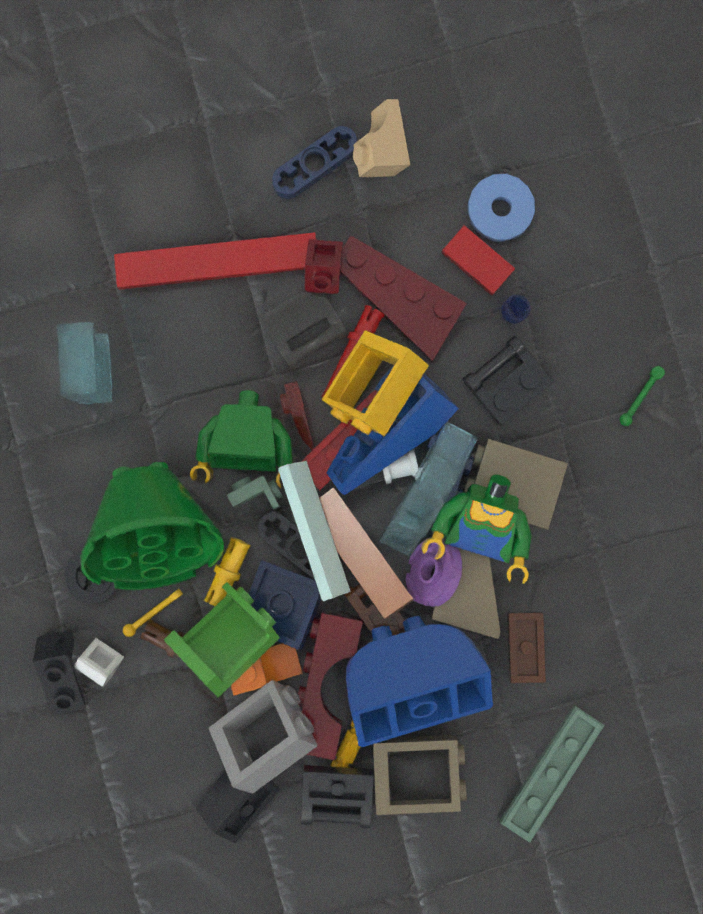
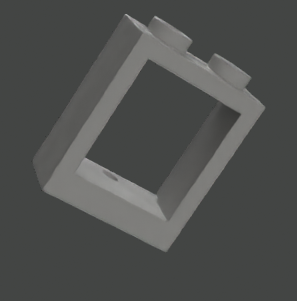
[209,680,318,793]

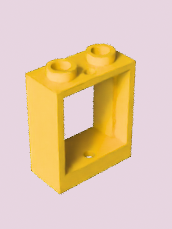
[322,330,429,437]

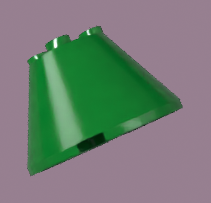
[80,462,224,590]

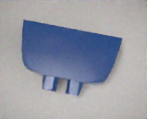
[346,615,493,747]

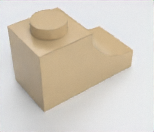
[353,99,410,177]

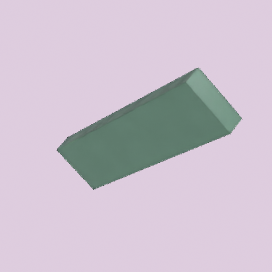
[500,705,605,843]

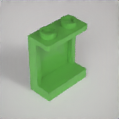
[164,582,280,697]

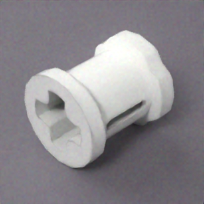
[382,449,419,484]

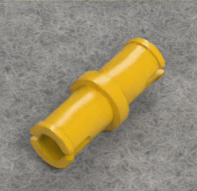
[204,537,251,606]

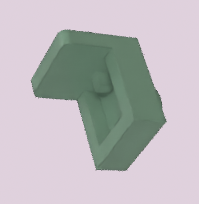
[227,475,283,510]

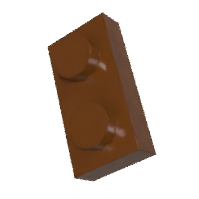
[507,612,546,683]

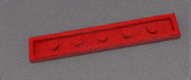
[114,232,316,290]

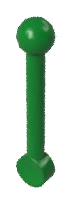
[619,366,665,426]

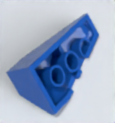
[326,365,459,495]

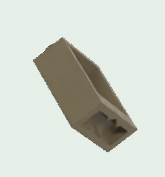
[373,735,467,815]

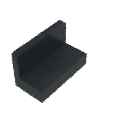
[196,770,279,843]

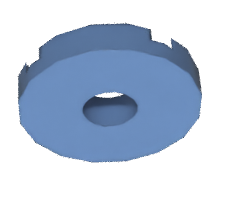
[467,174,535,242]

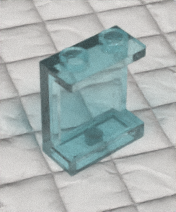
[57,322,113,405]

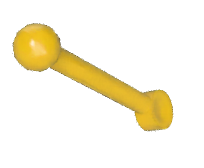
[123,589,183,637]

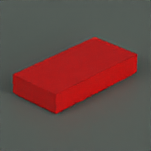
[441,225,515,296]

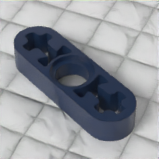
[272,126,357,199]

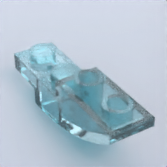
[380,421,477,557]

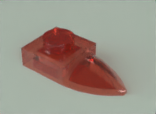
[280,381,314,450]

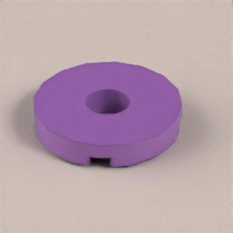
[406,537,462,607]

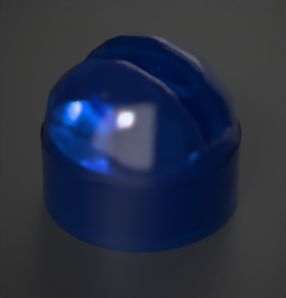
[501,294,531,324]

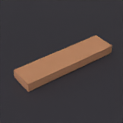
[319,488,414,620]

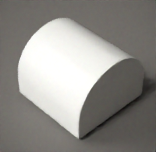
[74,638,124,687]

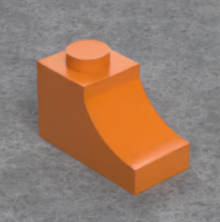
[231,643,303,696]

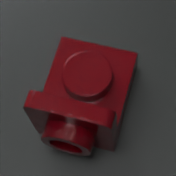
[305,239,343,294]

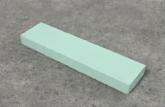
[278,461,351,601]

